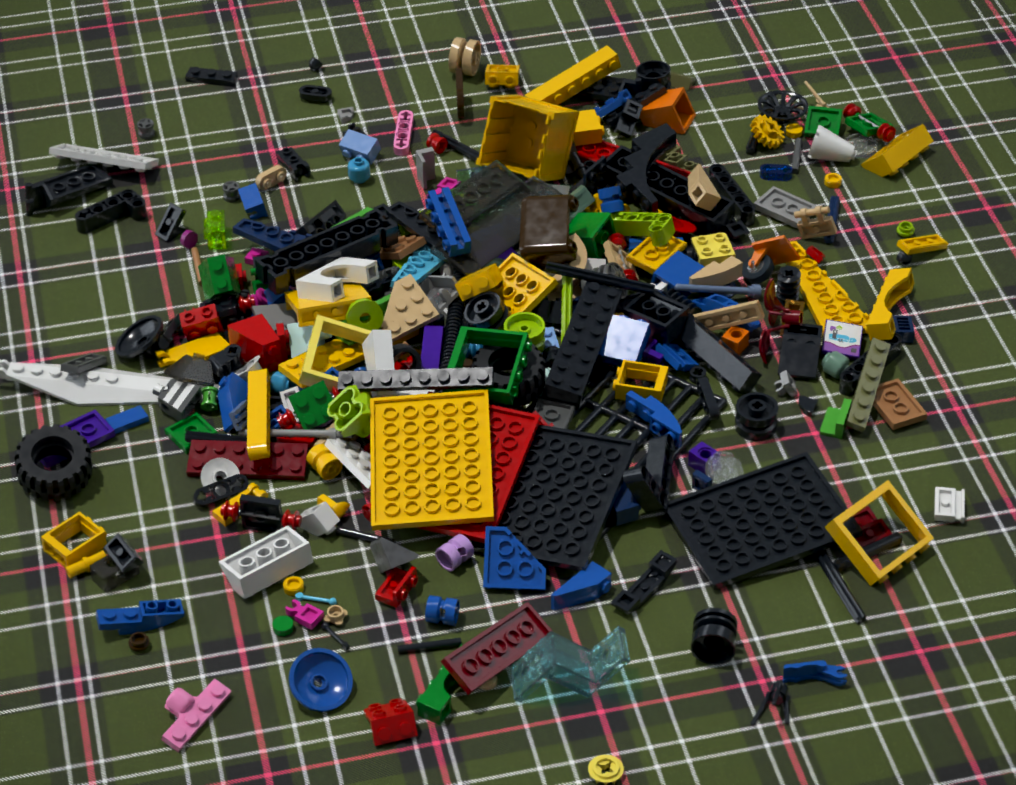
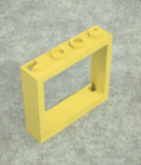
[298,314,372,395]

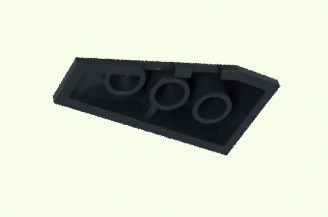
[296,200,346,236]

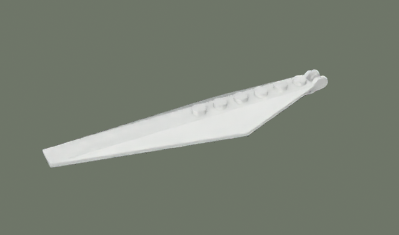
[0,359,220,406]

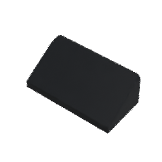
[104,533,145,573]

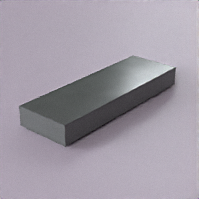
[60,353,107,374]

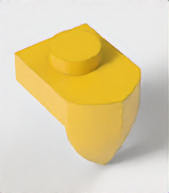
[317,494,350,519]

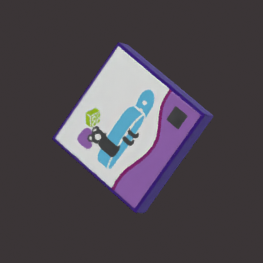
[821,319,863,360]

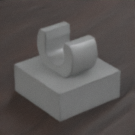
[774,370,798,398]

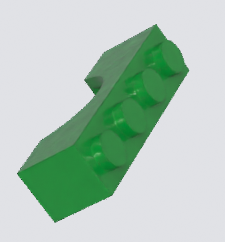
[416,644,462,725]

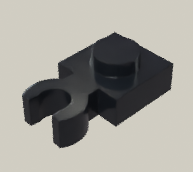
[363,275,392,299]

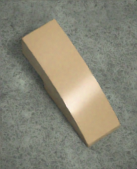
[689,256,743,293]

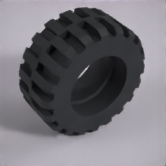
[472,344,545,409]
[14,424,92,502]

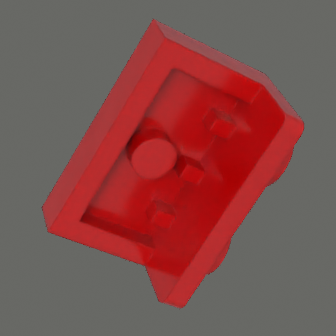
[179,303,223,340]
[375,566,418,608]

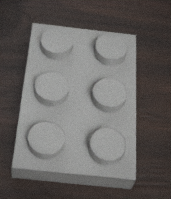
[754,186,817,228]

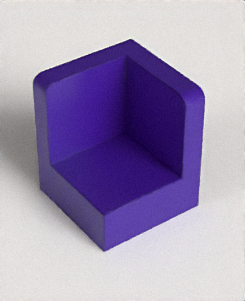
[642,339,667,366]

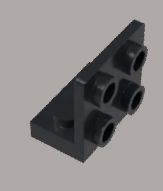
[569,156,607,196]

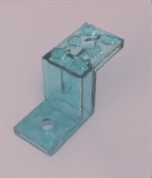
[510,626,630,703]

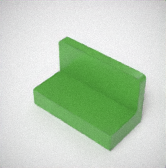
[820,398,852,439]

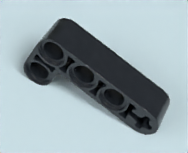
[75,189,147,234]

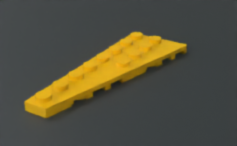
[786,241,869,335]

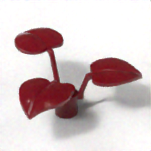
[759,278,803,364]

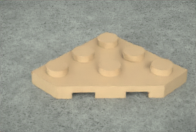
[382,274,440,343]

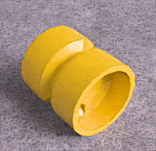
[306,444,343,480]

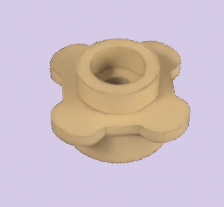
[323,605,348,626]

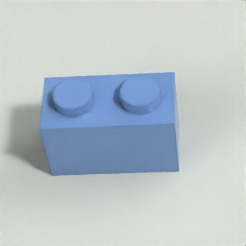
[339,129,381,164]

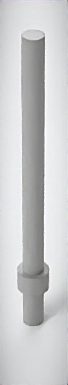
[239,428,353,439]

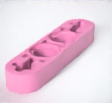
[393,110,414,156]

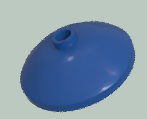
[289,648,353,712]

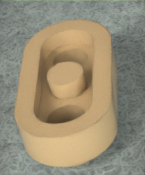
[255,165,287,191]

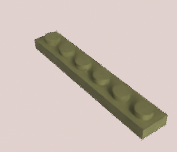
[845,337,891,432]

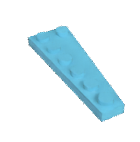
[390,244,447,288]

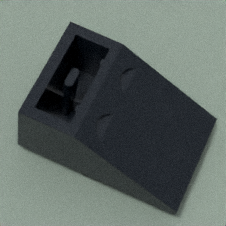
[778,323,823,380]

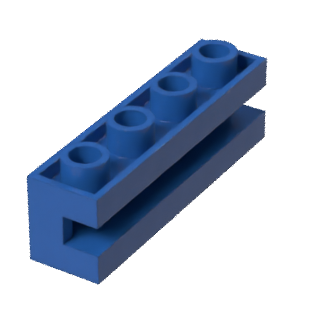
[425,187,472,257]

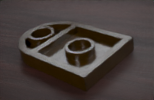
[455,68,464,119]

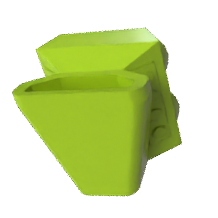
[327,385,371,438]

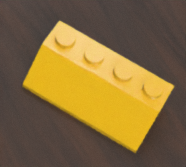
[861,124,933,177]

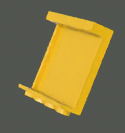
[284,282,372,327]

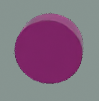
[180,230,198,249]

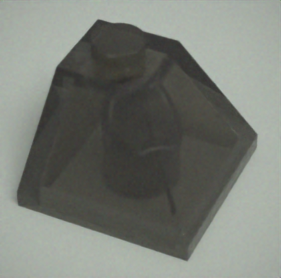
[164,353,214,387]

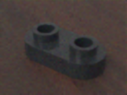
[299,85,332,103]

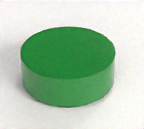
[272,616,294,636]

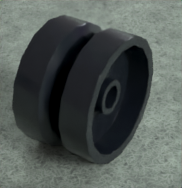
[464,291,512,330]
[734,392,779,441]

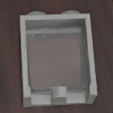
[419,275,459,313]

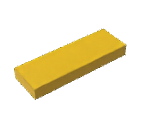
[896,234,949,255]

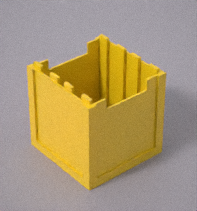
[476,94,580,182]

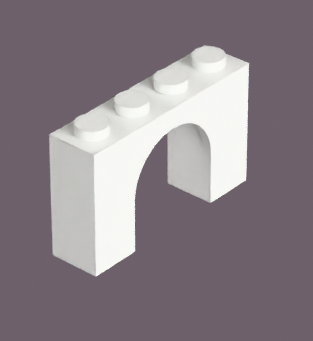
[296,257,379,303]

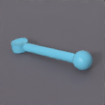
[295,592,337,605]

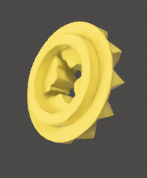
[588,755,624,785]

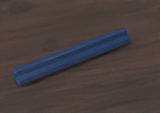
[824,196,840,244]

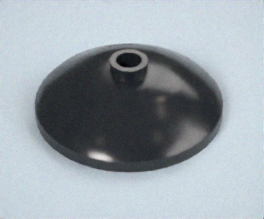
[115,315,163,358]

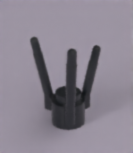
[751,682,790,726]

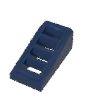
[893,315,914,343]

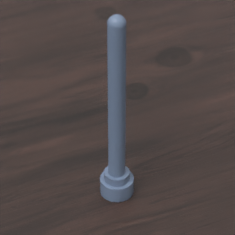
[674,284,761,299]

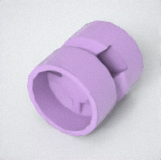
[435,534,474,571]

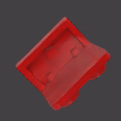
[364,698,418,746]

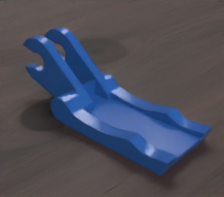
[782,660,848,686]

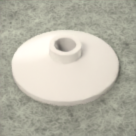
[201,458,240,496]

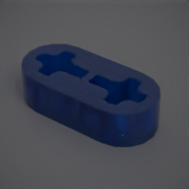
[759,164,793,181]

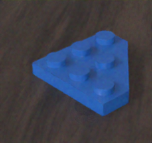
[483,526,546,591]

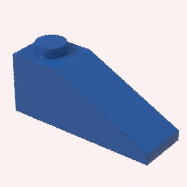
[217,372,248,433]
[551,561,612,611]

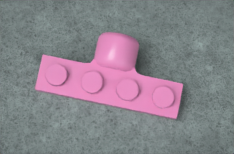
[161,678,232,753]

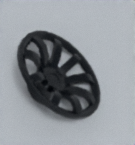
[758,90,808,124]

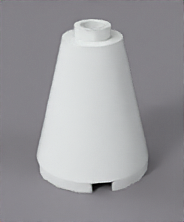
[807,125,857,162]

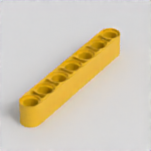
[247,368,270,461]

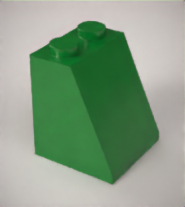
[569,212,616,259]
[198,254,241,300]

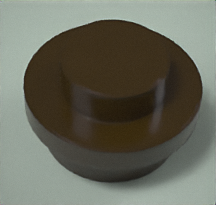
[128,632,150,652]

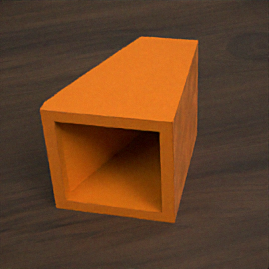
[639,87,696,134]

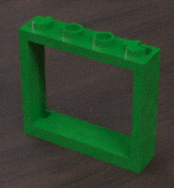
[443,326,532,405]

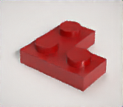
[276,323,291,363]

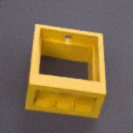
[612,360,668,402]
[41,511,107,568]

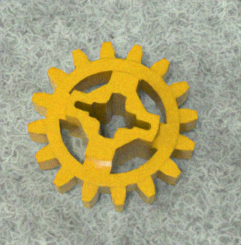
[750,114,785,149]

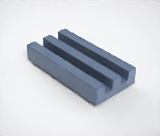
[229,400,248,431]

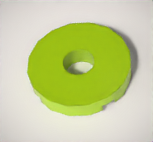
[345,298,384,331]

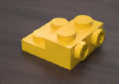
[485,64,520,88]

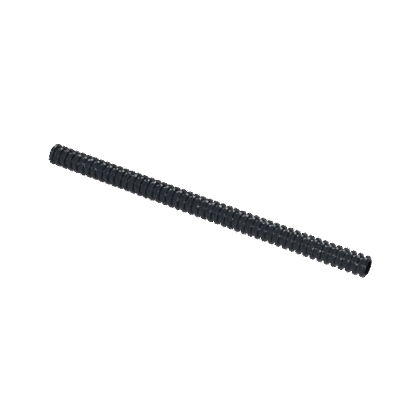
[436,257,471,393]

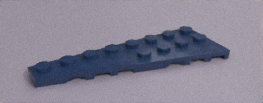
[233,218,380,260]

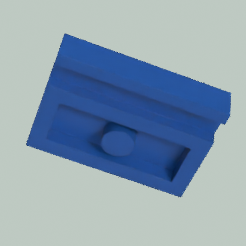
[655,343,699,372]

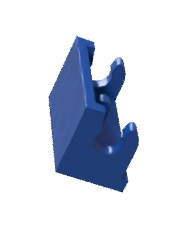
[238,183,268,220]

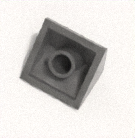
[370,538,419,573]

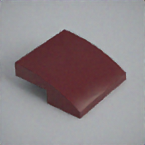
[853,506,892,548]

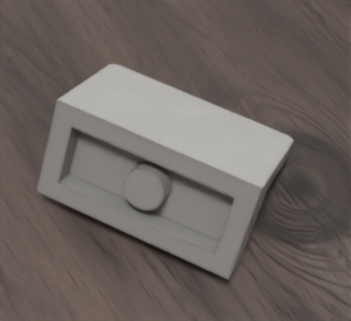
[416,147,435,189]

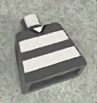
[152,378,202,421]

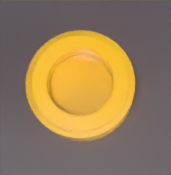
[785,123,803,139]
[824,173,842,188]
[283,576,304,596]

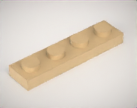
[693,300,765,331]

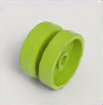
[504,312,545,353]

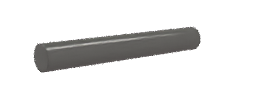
[791,138,802,174]

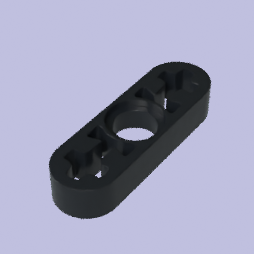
[696,377,719,421]
[192,474,249,507]

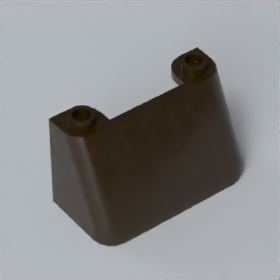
[519,194,579,271]

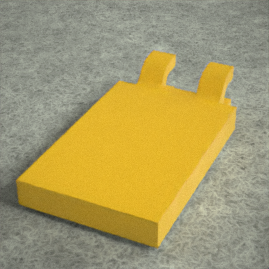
[155,332,231,375]

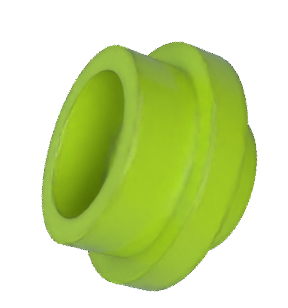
[896,221,915,237]

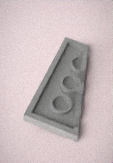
[251,303,298,334]

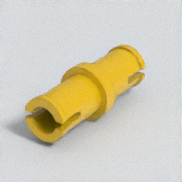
[65,550,108,579]

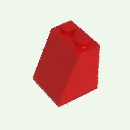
[227,314,282,372]

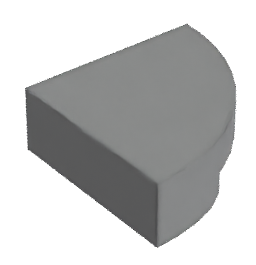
[337,107,354,124]

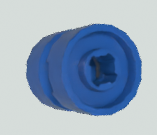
[598,186,625,213]
[425,595,460,626]

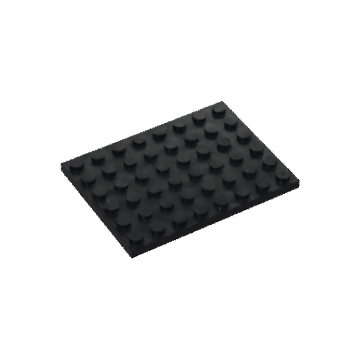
[471,425,638,571]
[663,452,863,590]

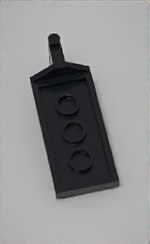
[574,76,643,101]
[25,164,113,216]

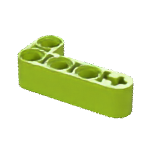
[611,212,675,247]

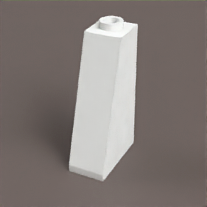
[362,329,397,398]

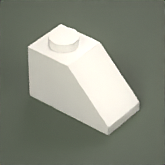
[300,501,340,536]

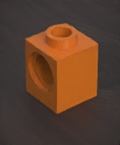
[721,326,749,355]

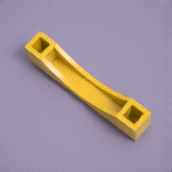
[865,268,915,341]

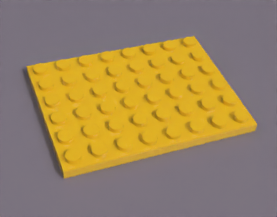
[370,389,494,531]

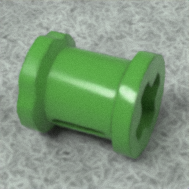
[200,386,219,411]

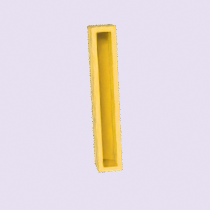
[525,45,621,105]

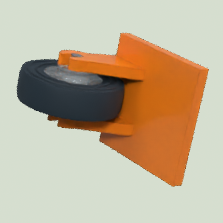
[742,235,800,284]

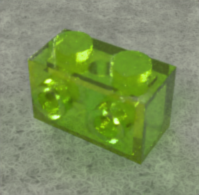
[203,210,227,250]

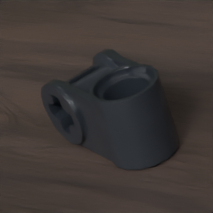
[207,344,244,378]

